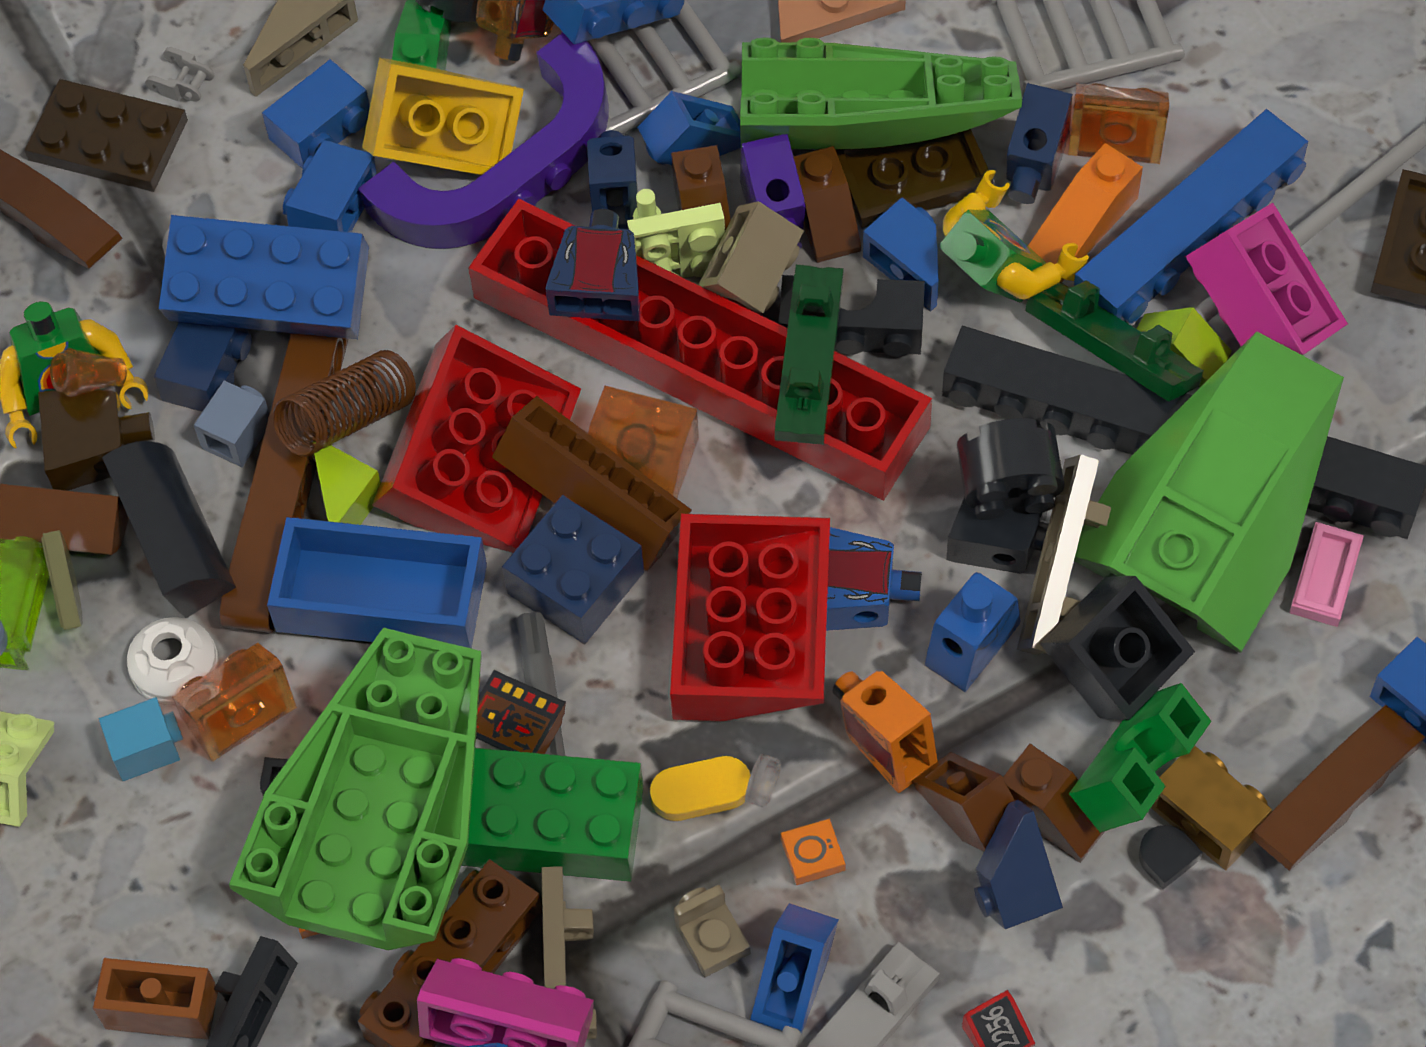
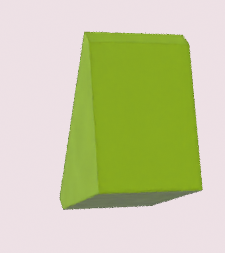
[1137,307,1232,387]
[313,442,381,525]

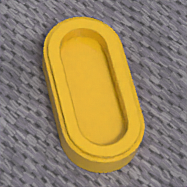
[650,756,751,821]

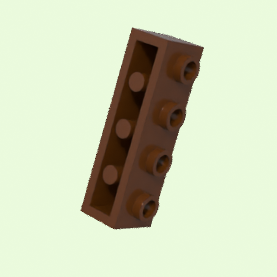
[358,859,543,1047]

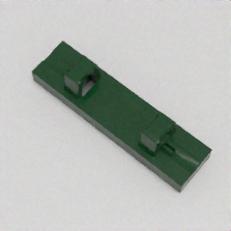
[775,264,844,445]
[1025,280,1204,402]

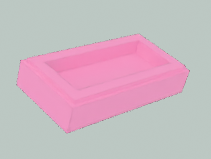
[1289,522,1364,627]

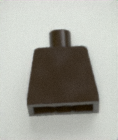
[38,390,155,491]

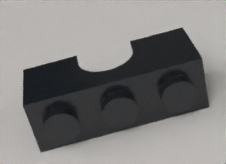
[779,275,925,357]

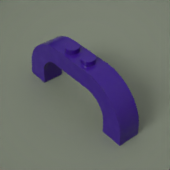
[358,32,609,249]

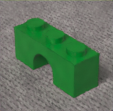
[1069,683,1212,833]

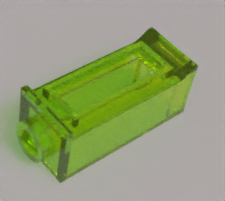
[0,536,49,670]

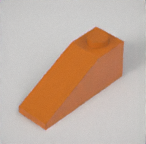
[1028,143,1143,282]

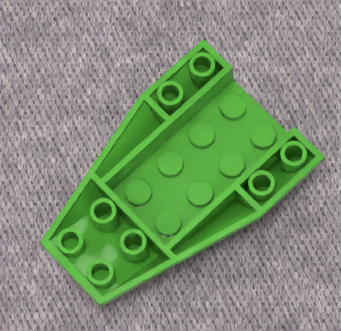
[740,37,1022,149]
[1074,331,1344,653]
[229,628,482,951]

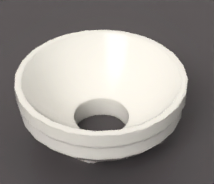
[127,617,219,705]

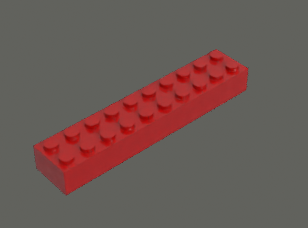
[468,198,932,501]

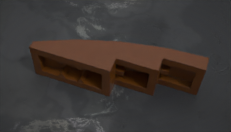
[0,149,123,269]
[1250,705,1425,871]

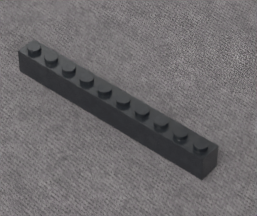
[942,325,1426,539]

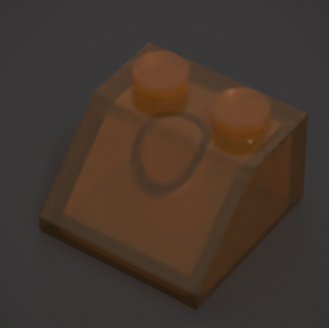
[1068,83,1170,164]
[588,385,699,498]
[172,642,297,762]

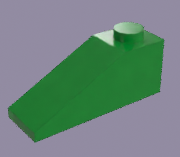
[392,0,452,71]

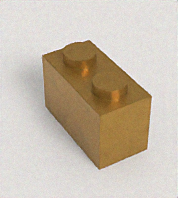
[1151,746,1272,871]

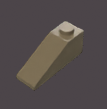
[243,0,358,97]

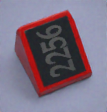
[962,990,1035,1047]

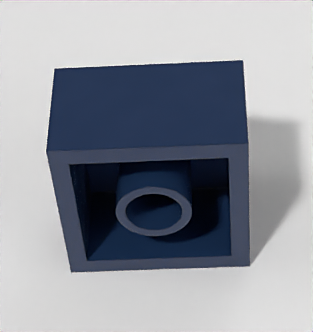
[502,495,644,644]

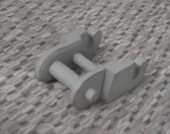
[145,47,214,101]

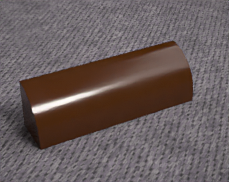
[492,396,692,571]
[0,484,129,555]

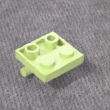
[627,189,725,278]

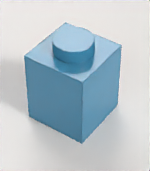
[98,697,183,782]

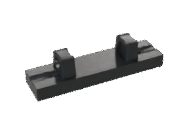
[206,936,298,1047]

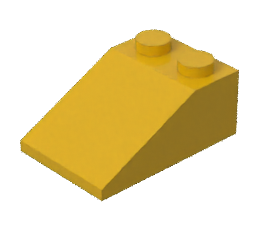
[362,57,524,175]

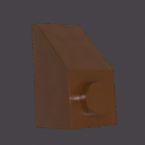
[671,145,731,231]
[793,146,861,263]
[1003,744,1105,863]
[912,752,1015,852]

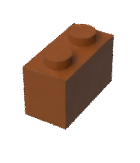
[93,958,218,1040]

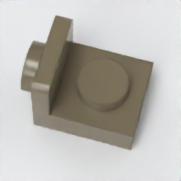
[674,885,751,978]

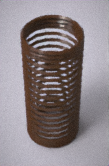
[274,350,416,456]

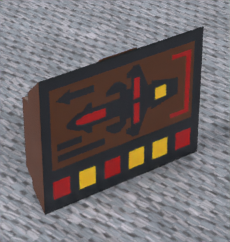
[476,670,566,754]

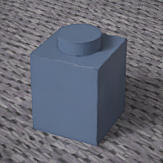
[194,381,270,467]

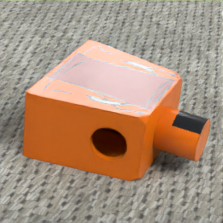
[832,671,938,793]

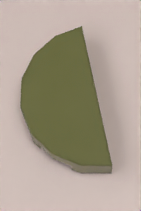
[41,530,83,630]

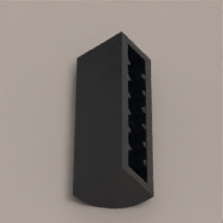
[102,441,236,618]

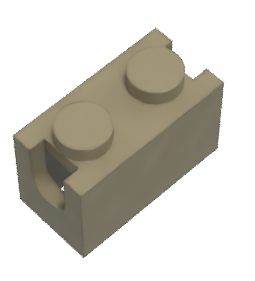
[699,201,804,314]

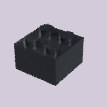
[1039,576,1195,720]

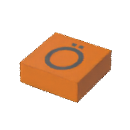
[781,818,846,885]

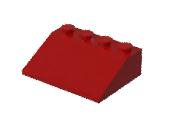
[372,325,581,553]
[670,514,830,721]

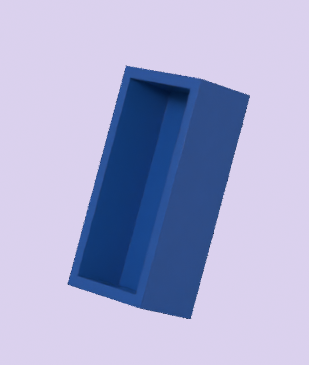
[159,215,369,340]
[267,517,487,649]

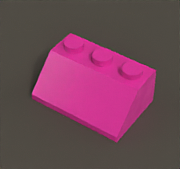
[1185,203,1348,355]
[417,958,594,1047]

